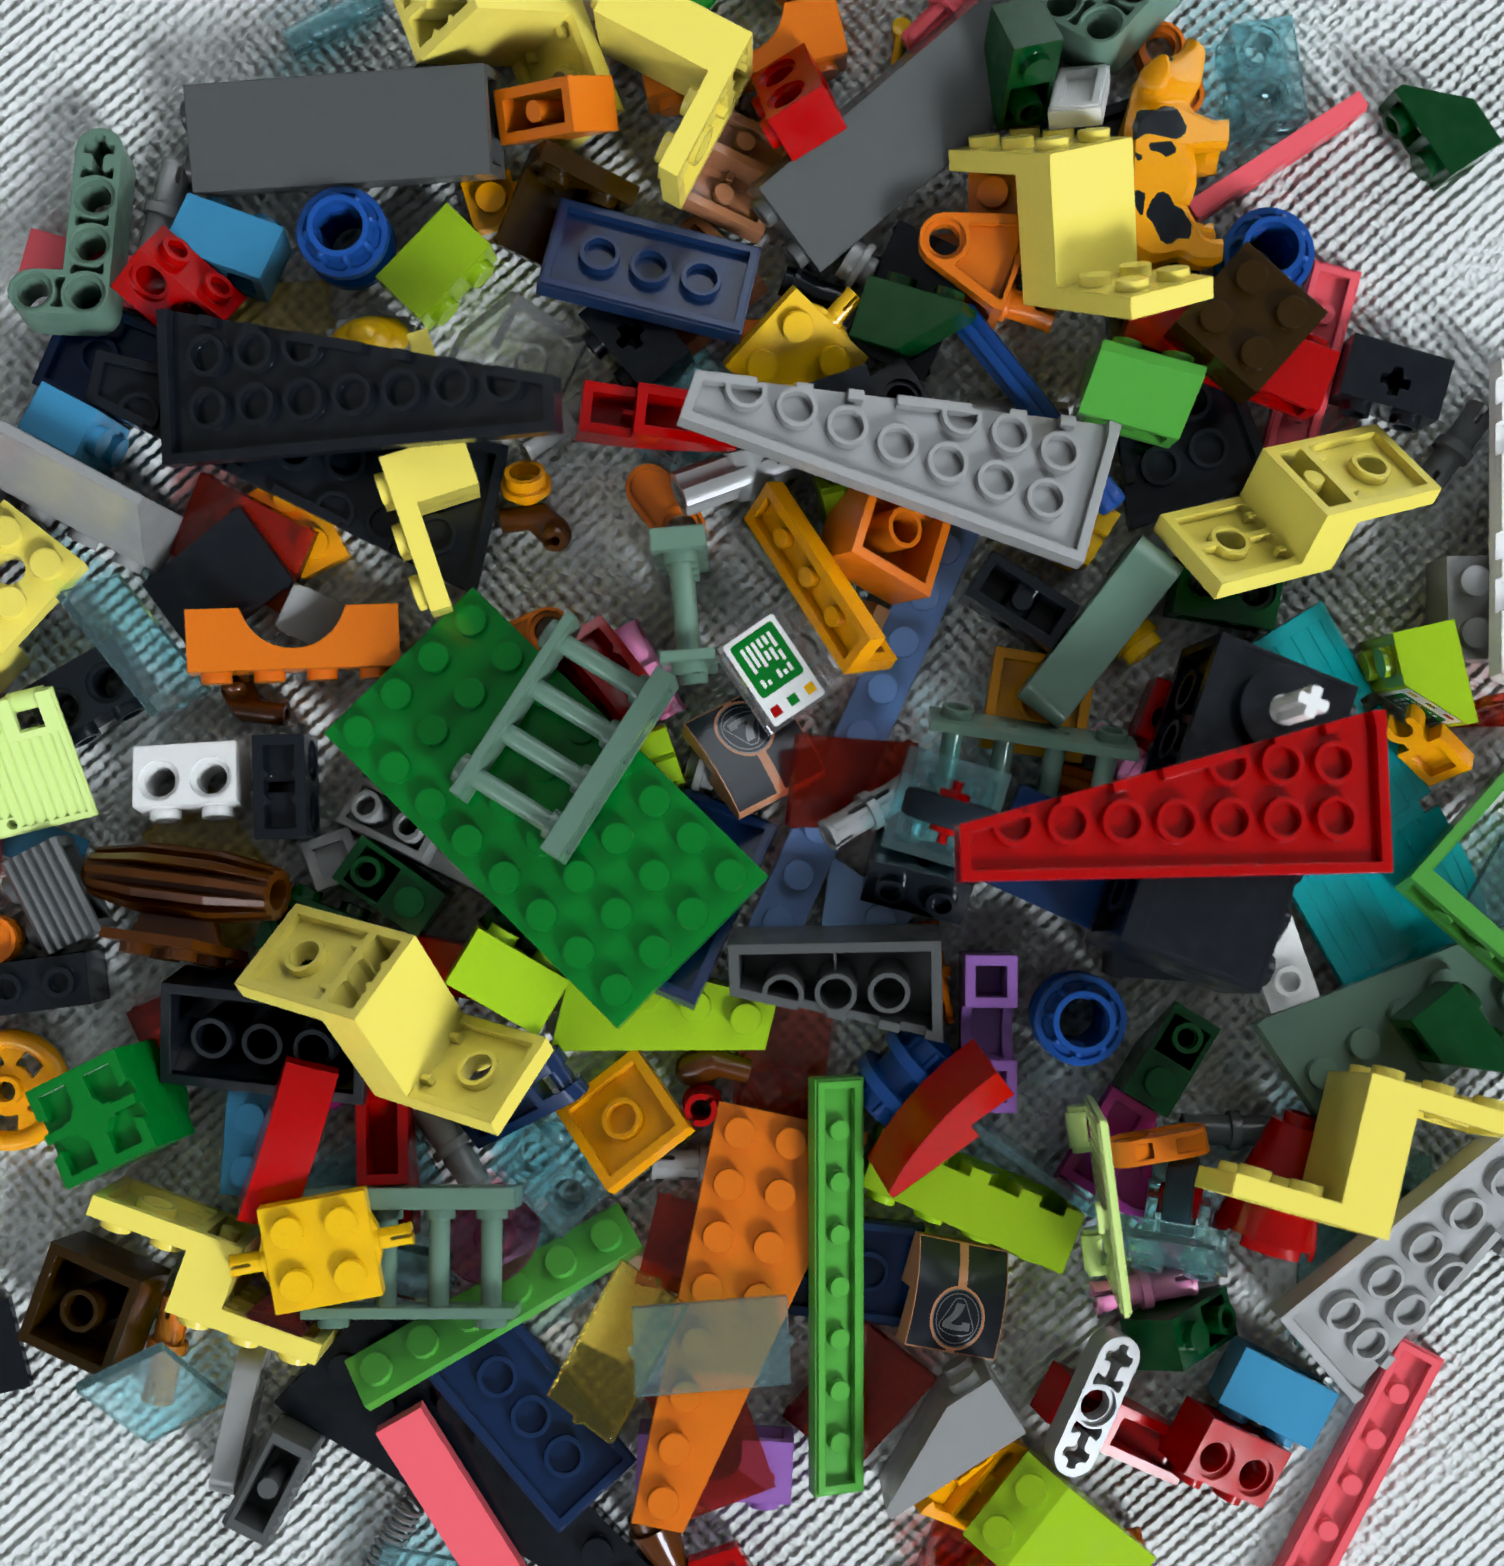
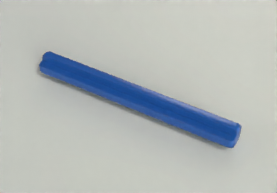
[956,303,1125,515]

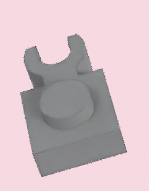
[299,827,397,892]

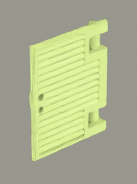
[0,685,99,840]
[1064,1094,1132,1318]

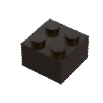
[1163,241,1328,406]
[17,1230,172,1381]

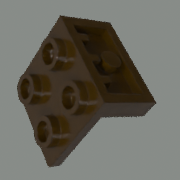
[494,139,640,267]

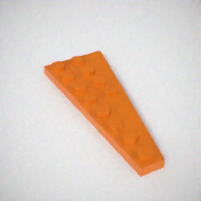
[631,1100,868,1533]

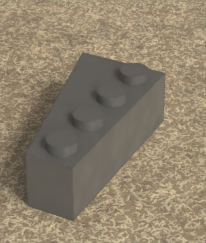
[728,924,943,1043]

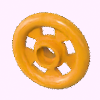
[0,1029,69,1151]

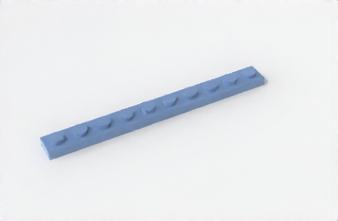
[747,524,979,927]

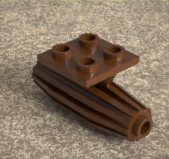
[81,843,292,969]

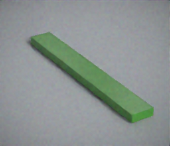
[808,1074,864,1498]

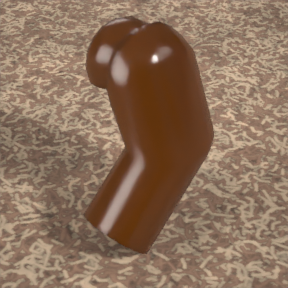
[499,503,572,552]
[221,675,291,726]
[675,1050,752,1087]

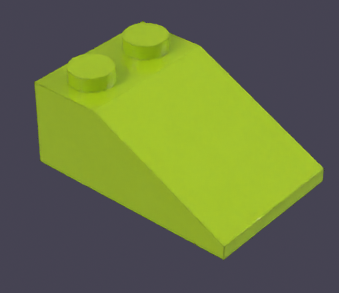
[962,1449,1157,1566]

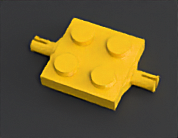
[722,285,869,386]
[228,1185,415,1315]

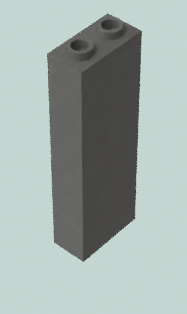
[746,0,1008,272]
[180,63,506,198]

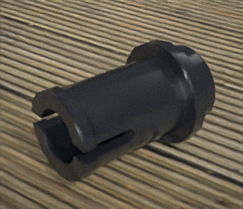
[777,266,845,309]

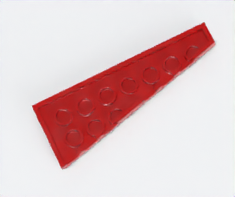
[954,710,1393,882]

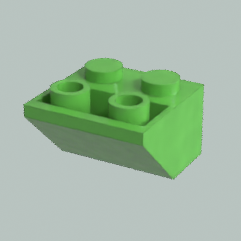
[1071,336,1207,449]

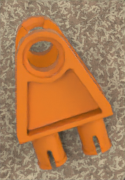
[918,212,1057,334]

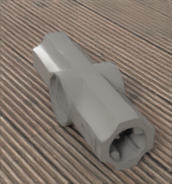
[670,447,808,516]

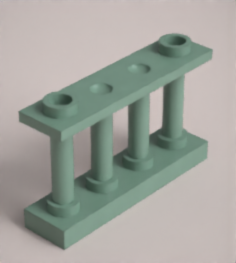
[649,524,719,686]
[449,610,679,865]
[909,702,1140,845]
[300,1184,523,1329]

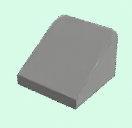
[274,582,345,645]

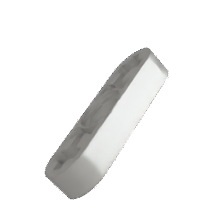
[1043,1326,1140,1477]
[209,1345,271,1496]

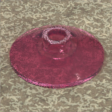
[450,1183,540,1285]

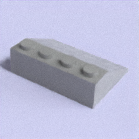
[0,419,189,574]

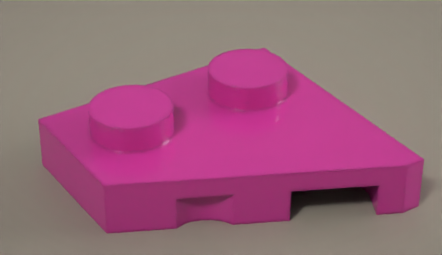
[1056,1084,1157,1226]

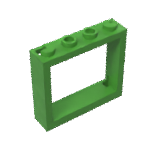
[1394,763,1504,983]

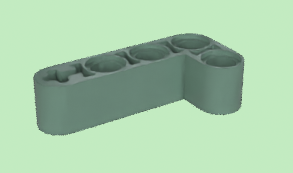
[1044,0,1182,75]
[7,128,136,337]
[1016,535,1184,728]

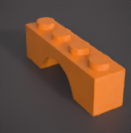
[640,0,848,117]
[184,603,401,685]

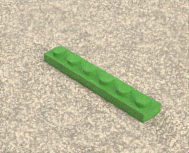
[344,1202,645,1411]

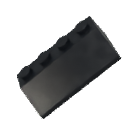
[160,965,370,1105]

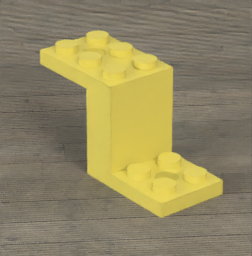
[393,0,624,152]
[590,0,753,209]
[948,125,1214,320]
[234,903,554,1136]
[1194,1064,1504,1241]

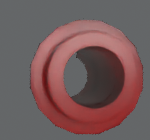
[682,1083,722,1127]

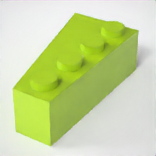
[551,977,776,1051]
[864,1122,1085,1275]

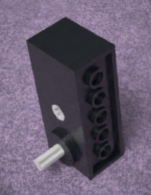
[1084,632,1359,994]

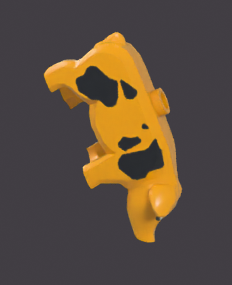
[1118,38,1229,271]

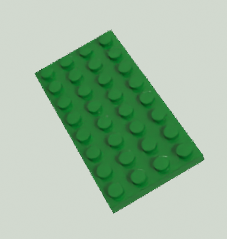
[324,587,769,1029]

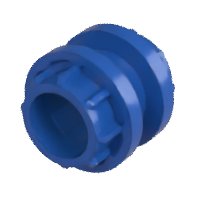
[296,186,397,291]
[1211,207,1314,287]
[1028,970,1127,1066]
[856,1030,955,1127]

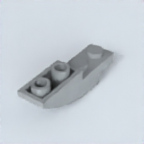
[336,776,485,897]

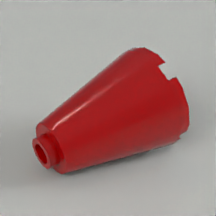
[1211,1108,1318,1262]

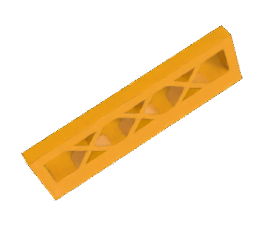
[744,481,898,674]

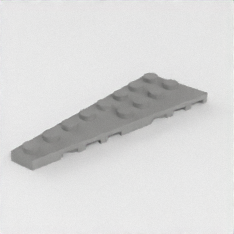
[677,369,1122,569]
[1270,1136,1504,1404]

